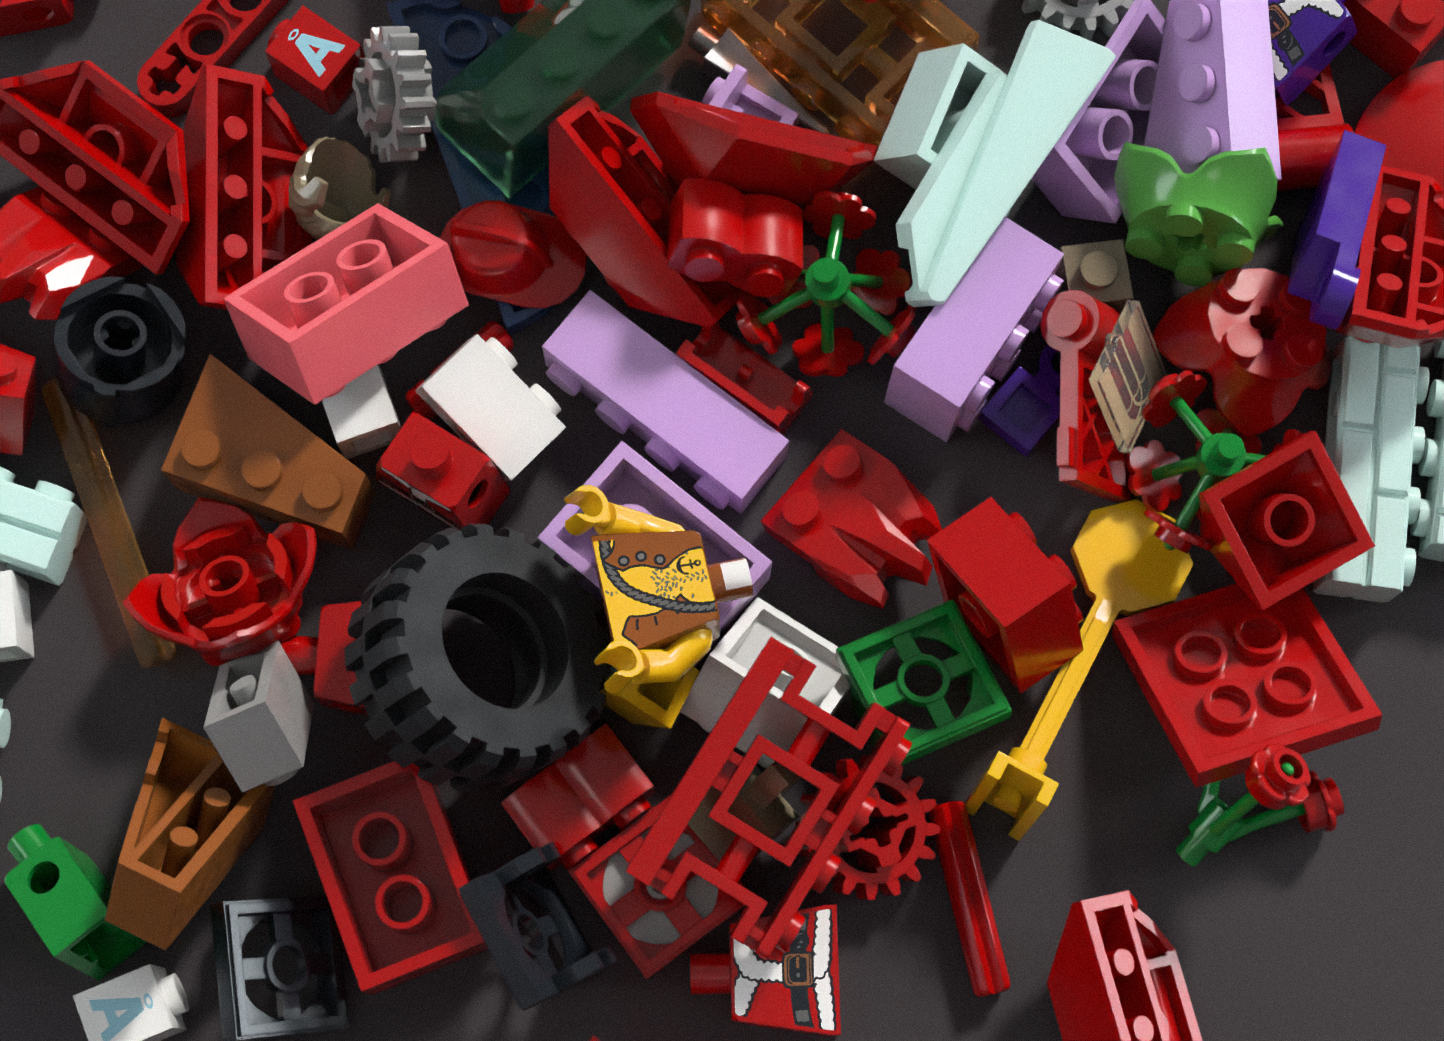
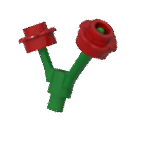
[1175,744,1345,867]

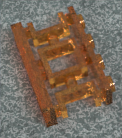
[700,0,980,146]

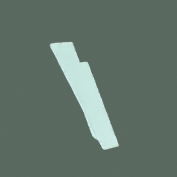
[895,20,1116,307]

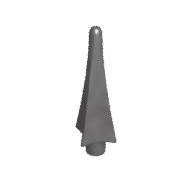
[688,25,830,134]

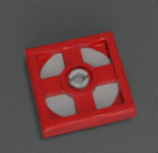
[568,794,746,980]

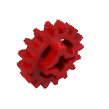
[795,755,940,900]

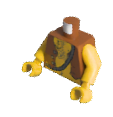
[564,485,753,694]

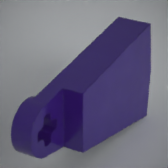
[1287,130,1387,330]

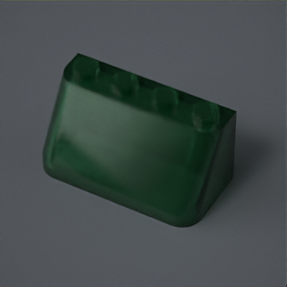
[435,0,691,198]

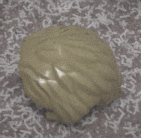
[289,136,391,241]

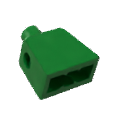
[4,824,147,981]

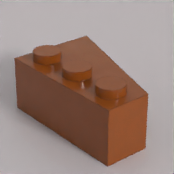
[161,354,376,551]
[105,717,275,951]

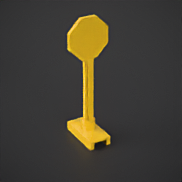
[965,499,1193,841]

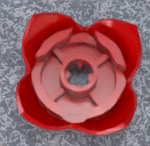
[1150,268,1332,440]
[122,497,317,666]

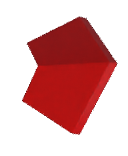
[1198,431,1375,610]

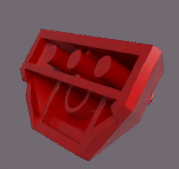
[0,60,190,275]
[176,63,312,310]
[630,91,879,209]
[548,95,741,328]
[1335,165,1444,348]
[1047,890,1203,1041]

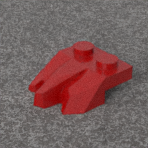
[0,186,143,320]
[760,429,942,609]

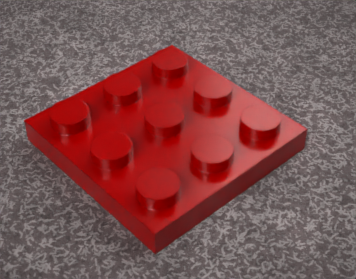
[1112,584,1383,788]

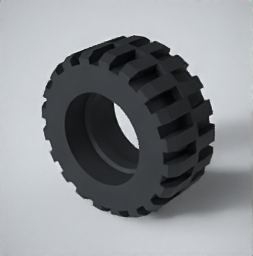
[345,524,611,792]

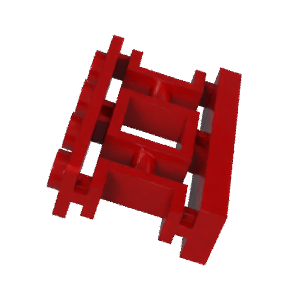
[626,637,912,960]

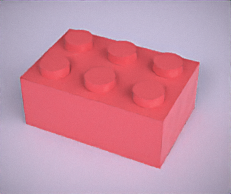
[223,203,469,405]

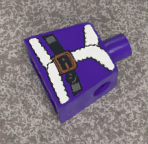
[1268,0,1358,106]

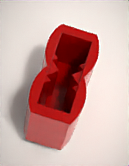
[667,178,803,297]
[501,723,656,871]

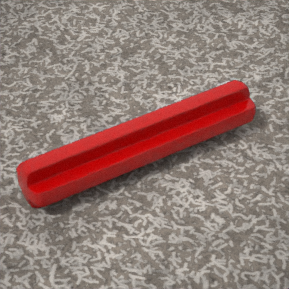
[929,801,1011,997]

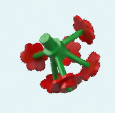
[736,191,917,377]
[1126,370,1306,554]

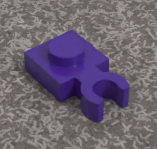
[978,345,1060,458]

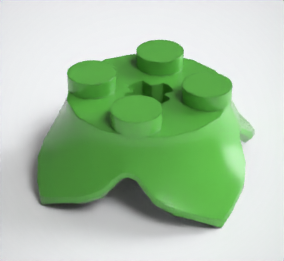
[1114,142,1283,287]

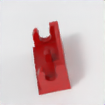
[676,322,813,435]

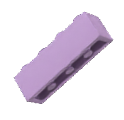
[542,290,789,514]

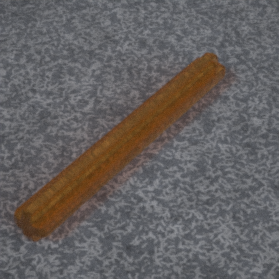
[41,377,177,669]

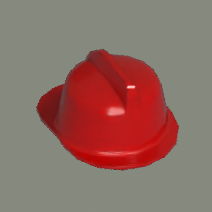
[440,200,586,309]

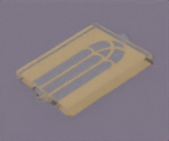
[1088,300,1167,453]

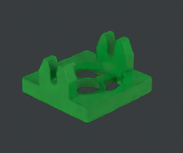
[835,599,1012,766]

